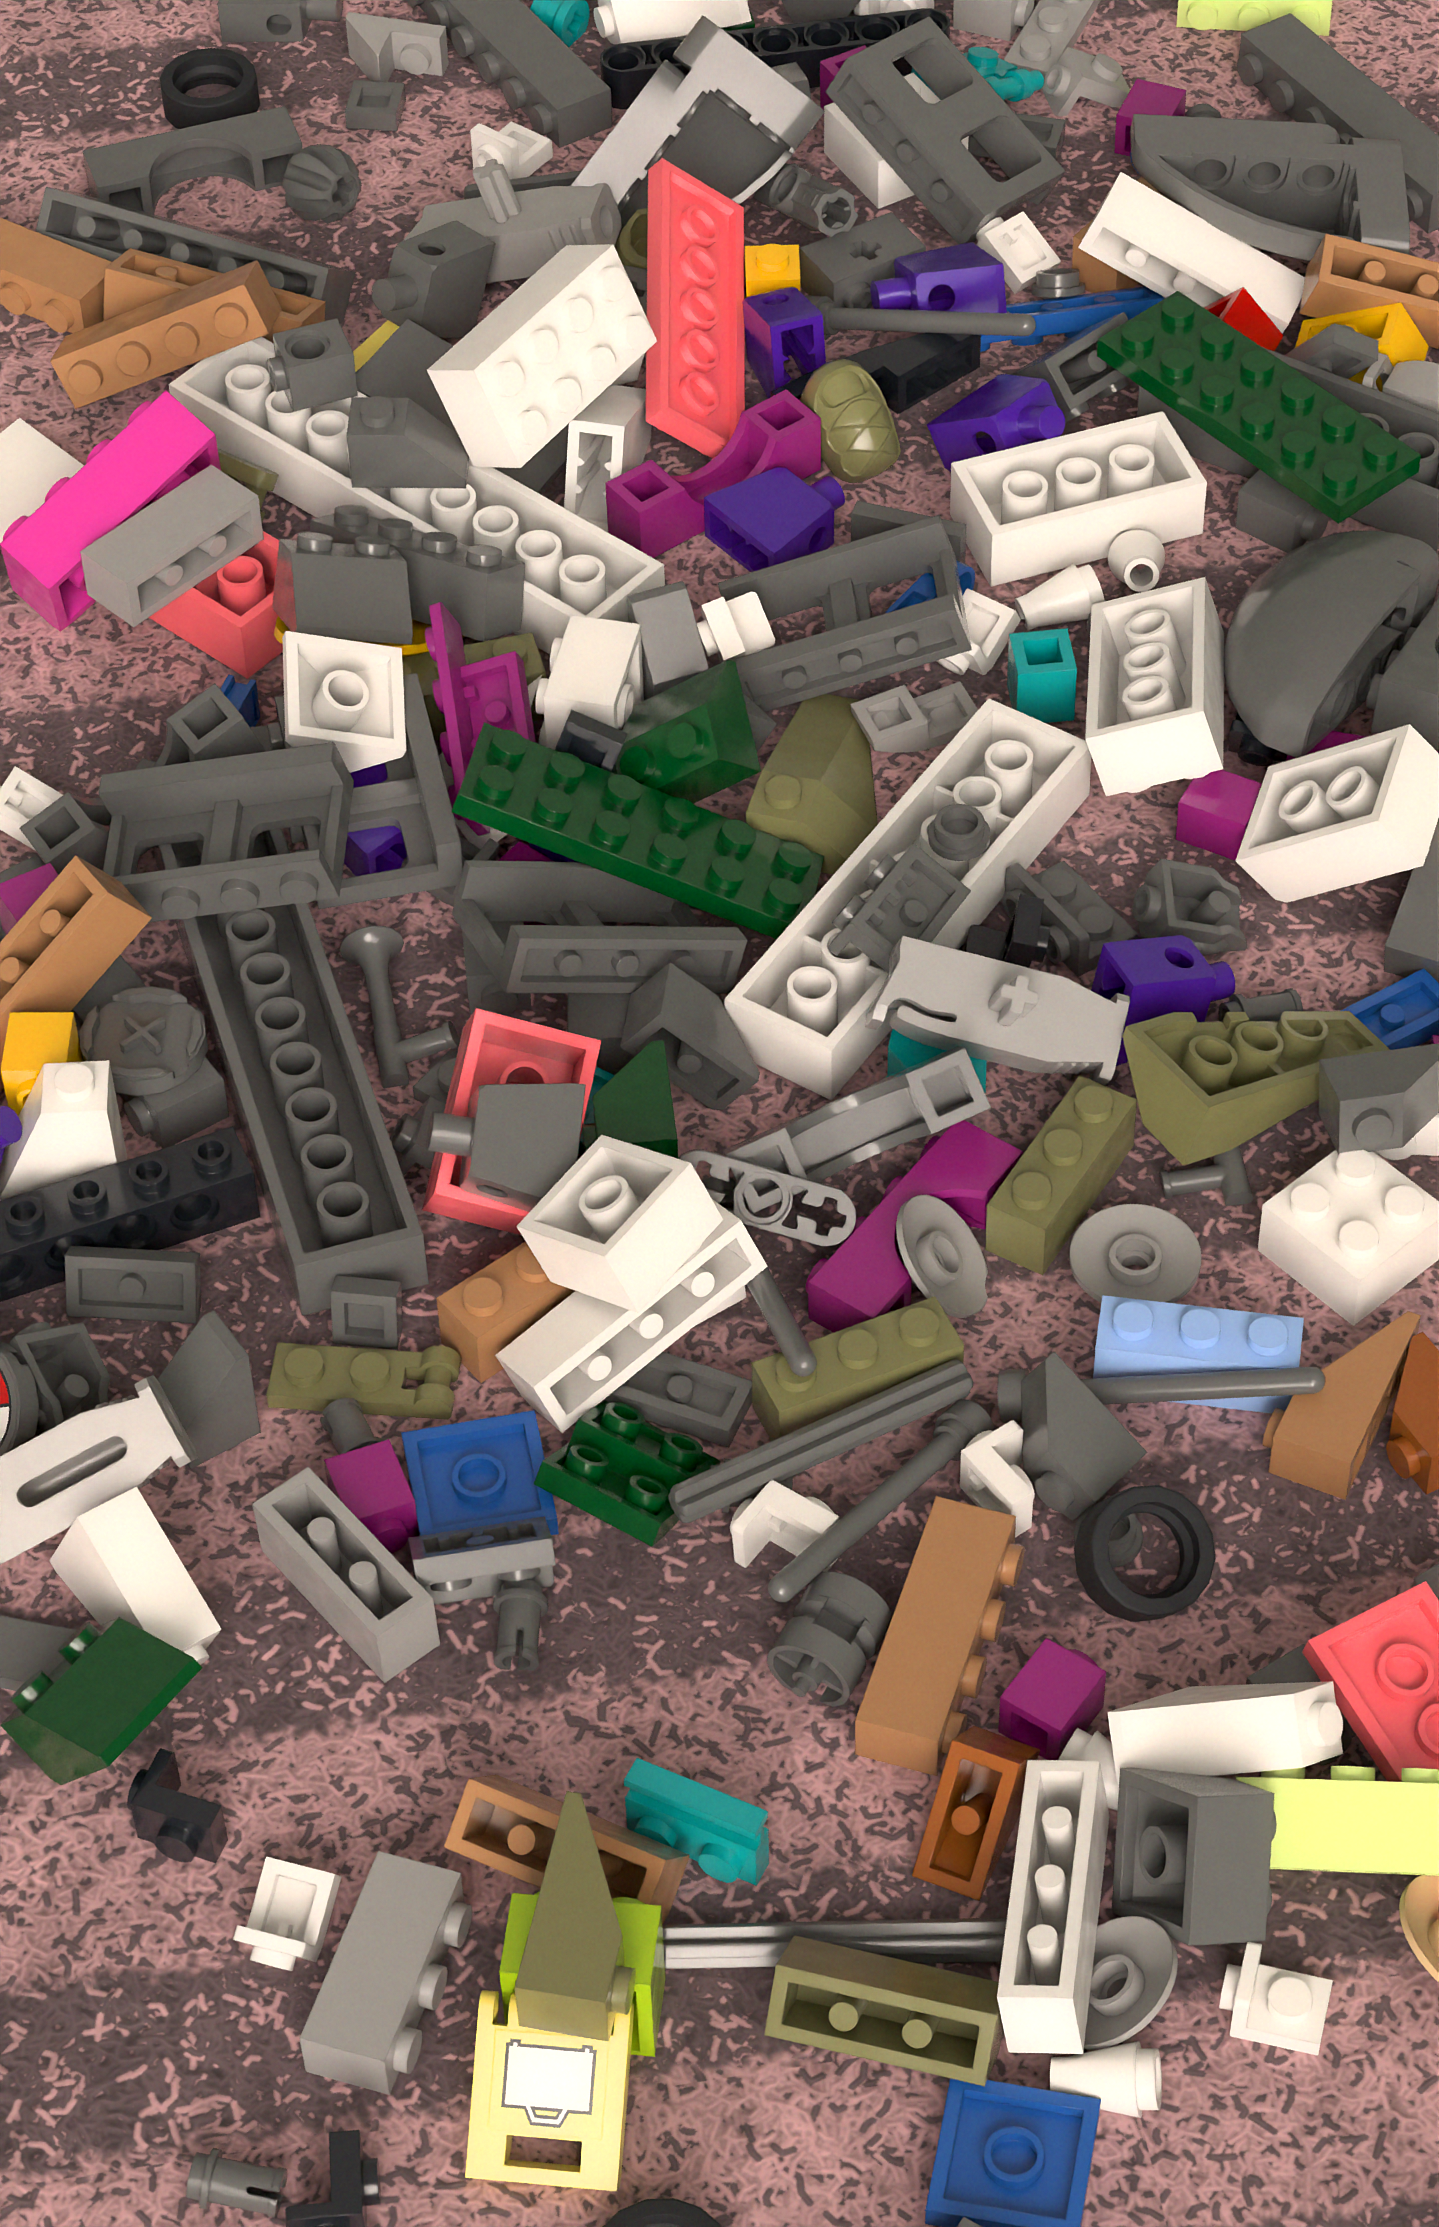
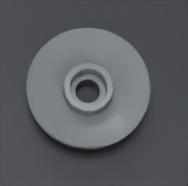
[896,1195,988,1318]
[1069,1204,1202,1303]
[1084,1916,1178,2050]

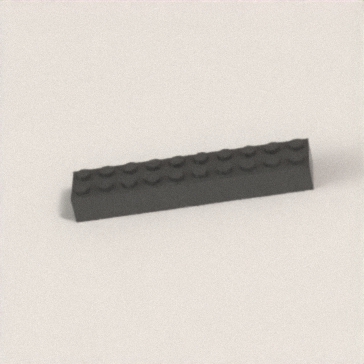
[154,829,429,1316]

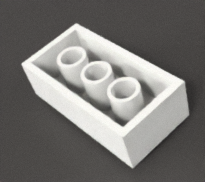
[427,244,657,468]
[950,411,1207,587]
[1085,577,1224,796]

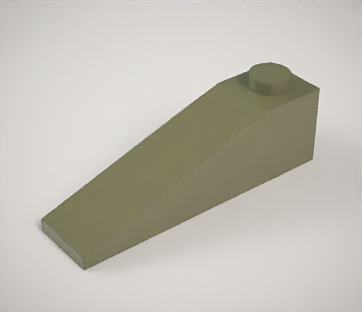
[746,694,878,875]
[1122,1011,1390,1166]

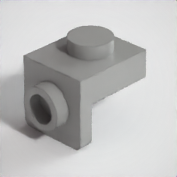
[1042,46,1130,116]

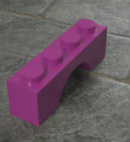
[605,390,821,558]
[805,1120,1023,1333]

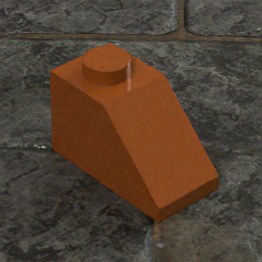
[1386,1332,1439,1495]
[912,1726,1041,1901]

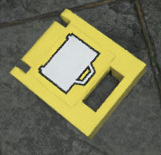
[465,1990,634,2191]

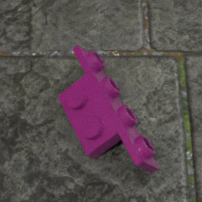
[425,602,536,836]

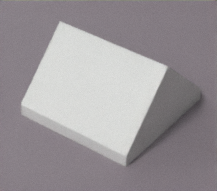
[282,631,406,773]

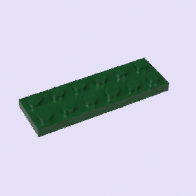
[1097,291,1421,524]
[451,722,825,939]

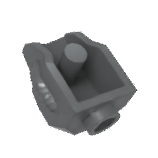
[1133,859,1247,956]
[8,1322,110,1436]

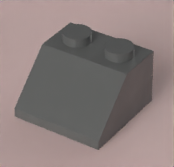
[272,532,413,645]
[1112,1768,1277,1946]

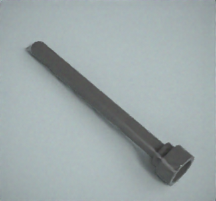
[805,295,1036,340]
[702,1177,817,1377]
[997,1367,1326,1423]
[768,1399,995,1602]

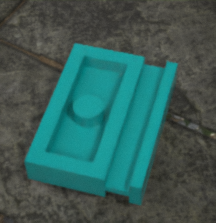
[624,1758,769,1886]

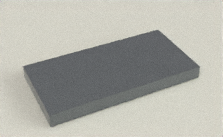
[356,318,569,495]

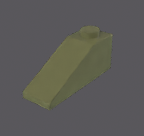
[515,1791,636,2042]

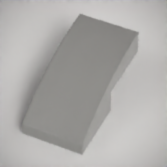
[850,681,978,753]

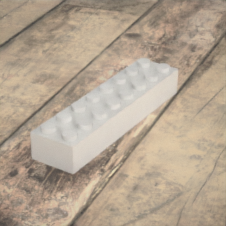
[724,698,1092,1100]

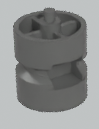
[767,1572,892,1707]

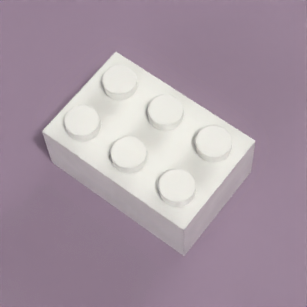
[1236,724,1439,902]

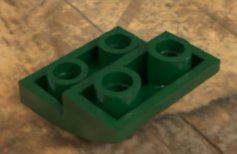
[534,1400,721,1547]

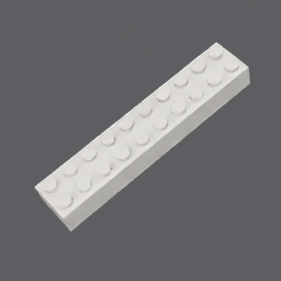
[169,337,665,654]

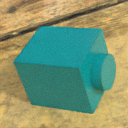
[1007,628,1077,723]

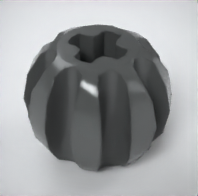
[282,144,362,224]

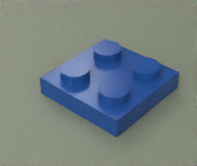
[401,1410,559,1536]
[925,2078,1101,2227]

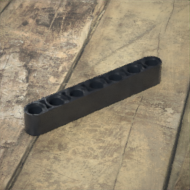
[600,8,950,109]

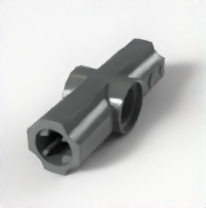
[754,163,858,237]

